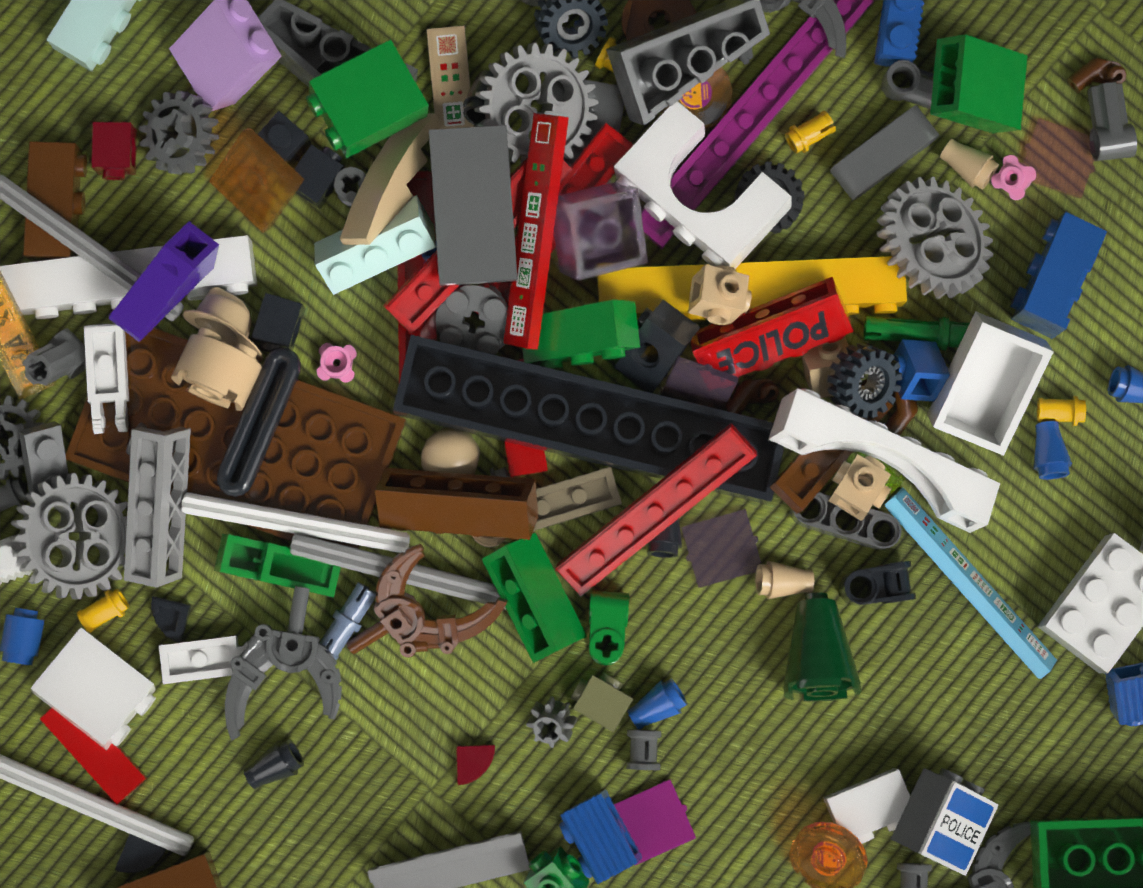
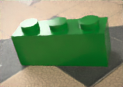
[523,299,640,370]
[482,533,587,663]

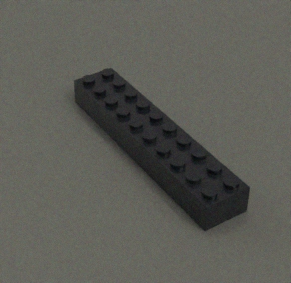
[393,335,784,505]

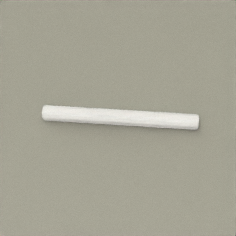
[181,493,410,553]
[0,754,194,856]

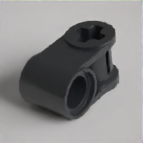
[839,561,916,606]

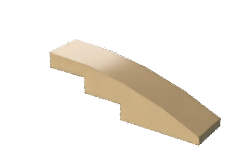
[340,113,442,245]

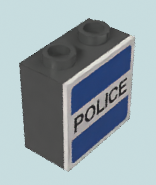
[891,768,998,876]

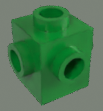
[524,846,590,888]

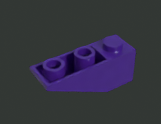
[109,222,219,342]

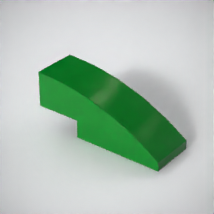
[214,533,341,597]

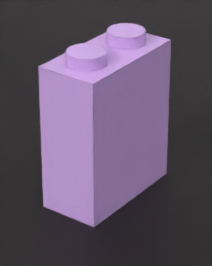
[169,0,282,111]

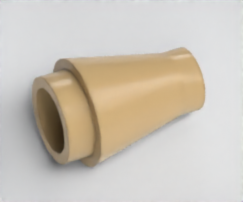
[940,139,999,190]
[755,561,814,599]

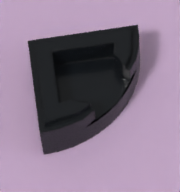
[151,596,191,643]
[115,834,167,873]

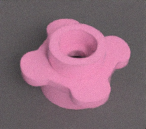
[991,155,1036,200]
[317,343,357,383]

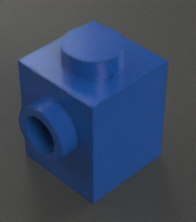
[893,339,950,402]

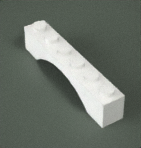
[769,388,1000,533]

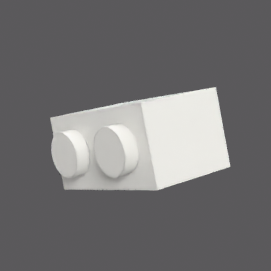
[823,768,910,845]

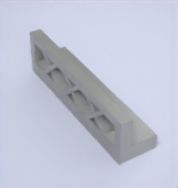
[124,427,191,588]
[368,831,530,888]

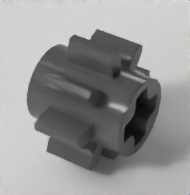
[526,696,577,748]

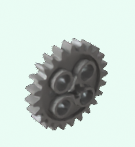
[474,43,598,163]
[877,177,993,299]
[10,473,128,599]

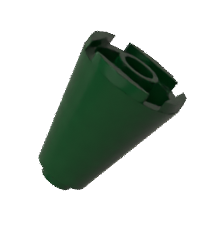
[783,592,861,702]

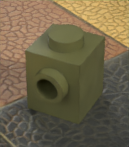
[571,673,633,733]

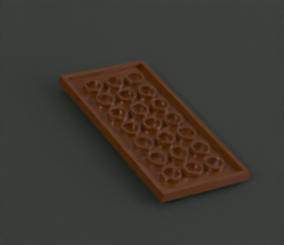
[65,328,407,549]

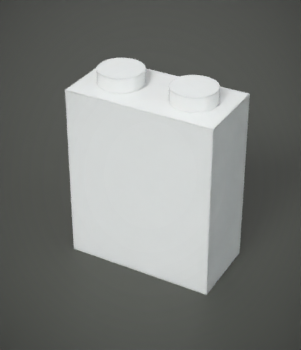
[31,628,156,750]

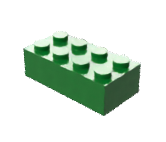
[1030,816,1143,888]

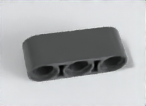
[830,105,940,201]
[790,492,902,550]

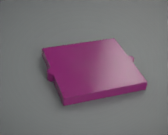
[614,779,696,866]

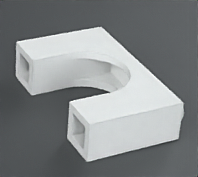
[614,101,792,269]

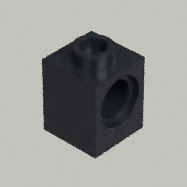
[285,144,344,210]
[252,293,306,353]

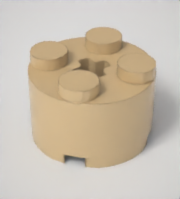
[171,328,262,411]

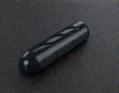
[217,347,301,497]

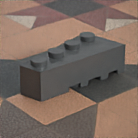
[258,0,418,87]
[606,0,770,125]

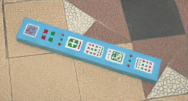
[885,487,1057,679]

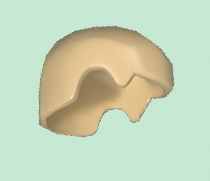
[421,427,480,474]

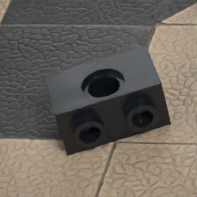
[614,300,700,393]

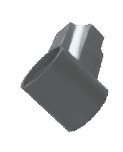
[881,60,934,109]
[1087,82,1137,161]
[23,328,86,386]

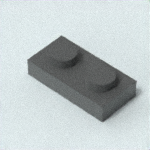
[19,421,68,495]

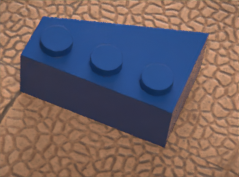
[1010,212,1107,339]

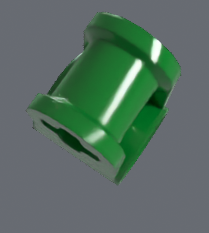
[588,590,630,666]

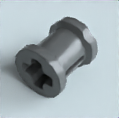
[334,167,366,207]
[626,730,662,770]
[897,862,932,888]

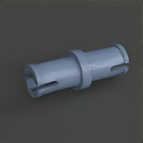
[320,582,376,660]

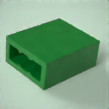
[930,34,1028,133]
[306,39,429,158]

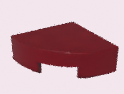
[456,745,495,785]

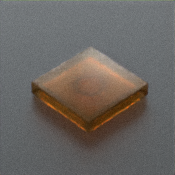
[209,127,305,233]

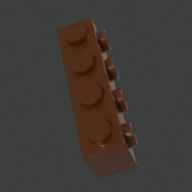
[375,468,539,540]

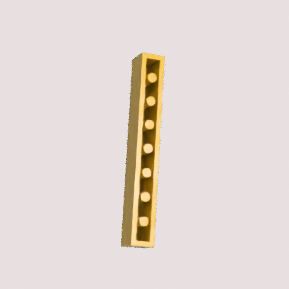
[597,256,907,322]

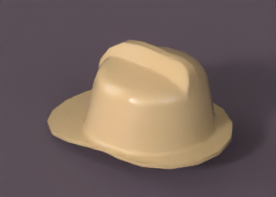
[182,287,263,363]

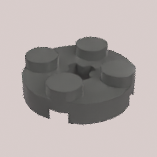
[436,283,508,355]

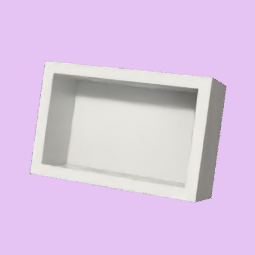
[927,311,1054,456]
[1037,533,1143,673]

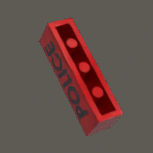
[691,277,853,388]

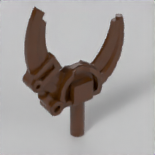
[346,544,507,658]

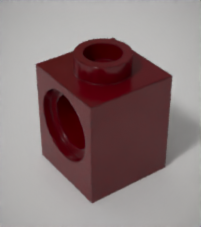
[92,122,137,181]

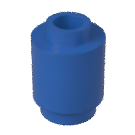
[0,608,45,666]

